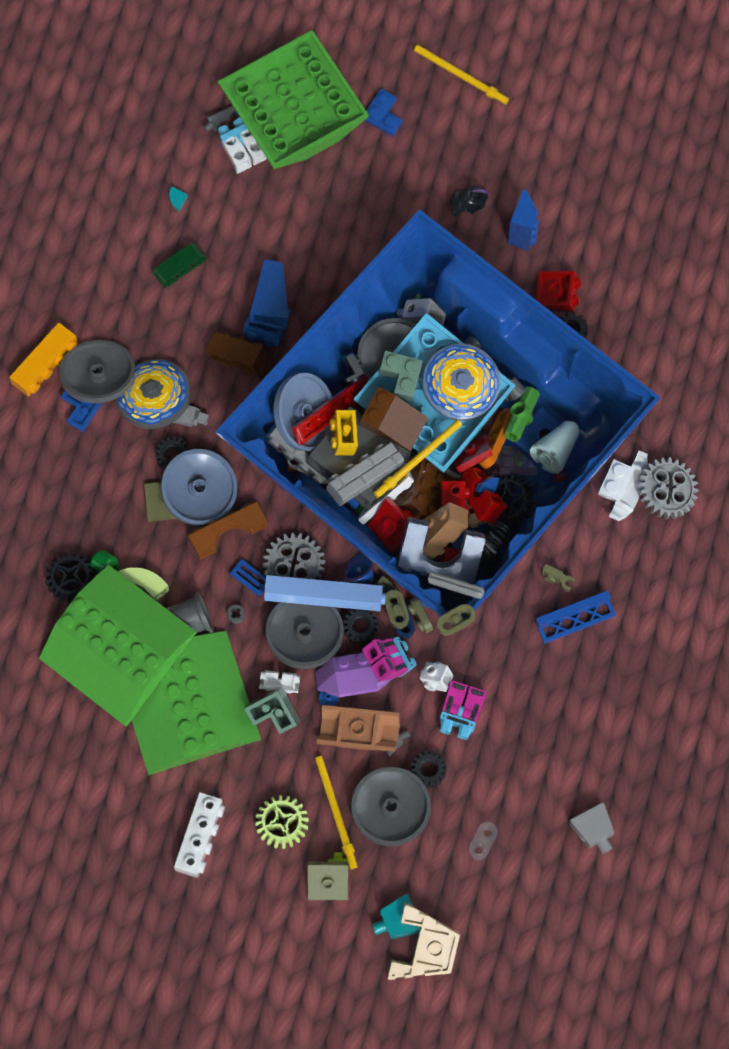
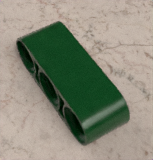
[152,242,207,288]

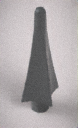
[203,106,235,132]

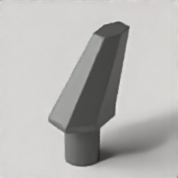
[386,730,410,757]

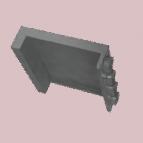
[306,407,412,510]

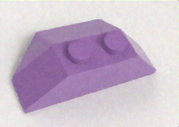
[315,651,394,697]

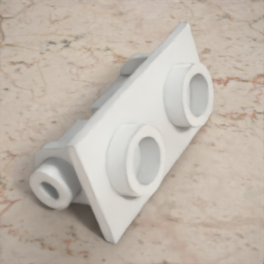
[259,670,300,693]

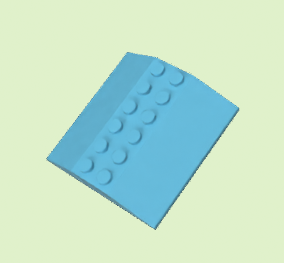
[354,313,516,473]

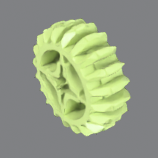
[255,795,309,849]

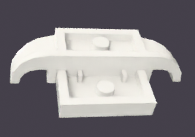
[598,451,648,521]

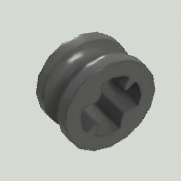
[227,605,245,624]

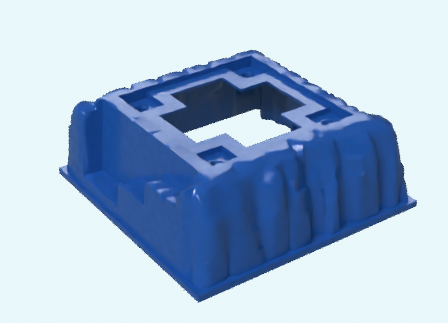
[216,209,660,619]

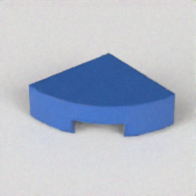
[475,476,499,493]

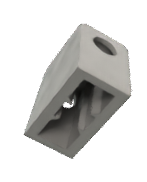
[397,299,446,326]
[569,803,614,854]

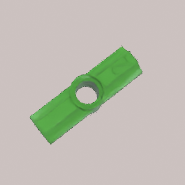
[503,387,540,442]

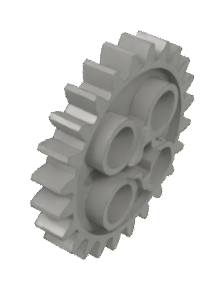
[637,457,699,519]
[263,533,325,580]

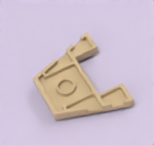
[387,903,460,980]

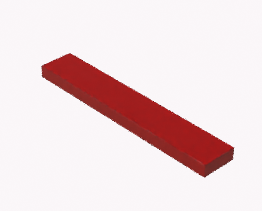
[291,375,369,445]

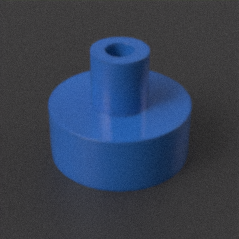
[319,691,338,706]

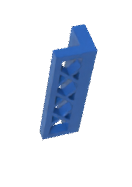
[535,591,616,644]

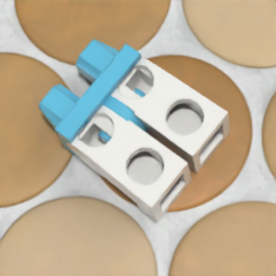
[218,118,267,174]

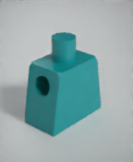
[372,894,421,939]

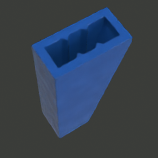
[250,259,289,330]

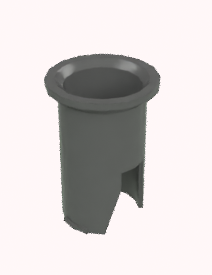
[166,591,214,633]

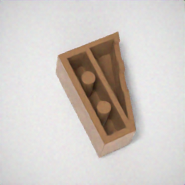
[423,502,468,560]

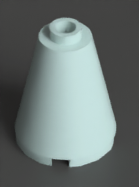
[530,421,580,474]

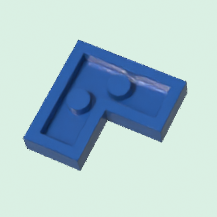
[364,89,403,137]
[61,391,103,433]

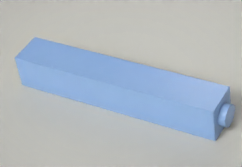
[264,575,386,611]

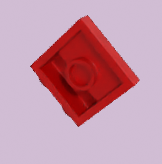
[535,271,581,311]
[367,498,416,553]

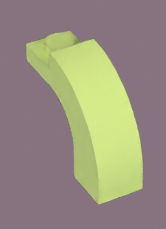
[118,568,169,601]

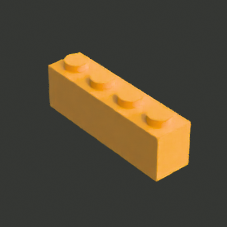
[9,323,78,397]

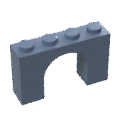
[397,517,486,583]

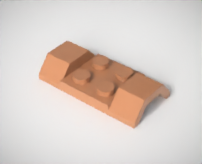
[317,705,400,752]

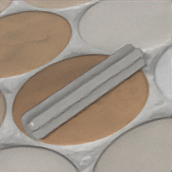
[428,572,484,599]

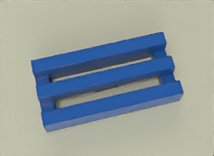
[230,559,266,597]

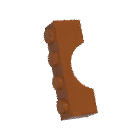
[188,502,268,560]

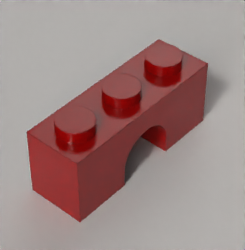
[457,466,507,524]

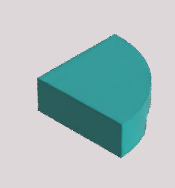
[169,187,188,212]

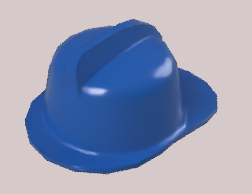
[343,553,374,585]

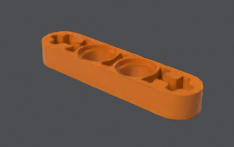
[479,408,512,469]

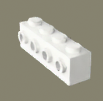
[174,793,225,878]

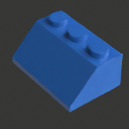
[508,189,540,251]

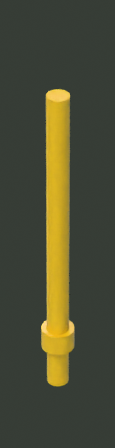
[414,44,509,105]
[373,419,462,498]
[315,756,358,869]

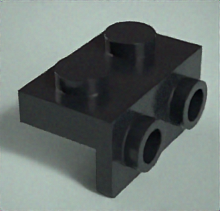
[339,351,364,383]

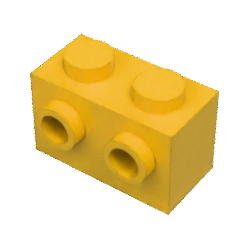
[330,410,358,456]

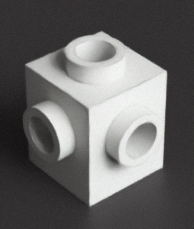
[420,662,454,692]

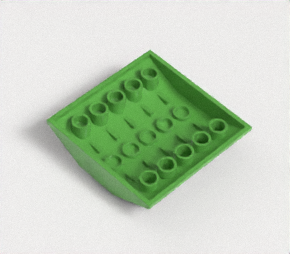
[218,30,369,169]
[39,565,197,727]
[132,631,261,775]

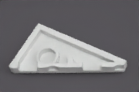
[358,463,414,525]

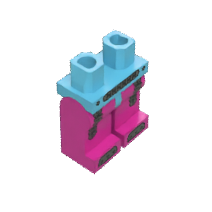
[362,637,417,682]
[440,680,487,740]

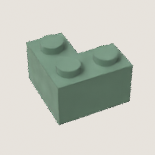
[379,351,423,402]
[244,687,301,734]

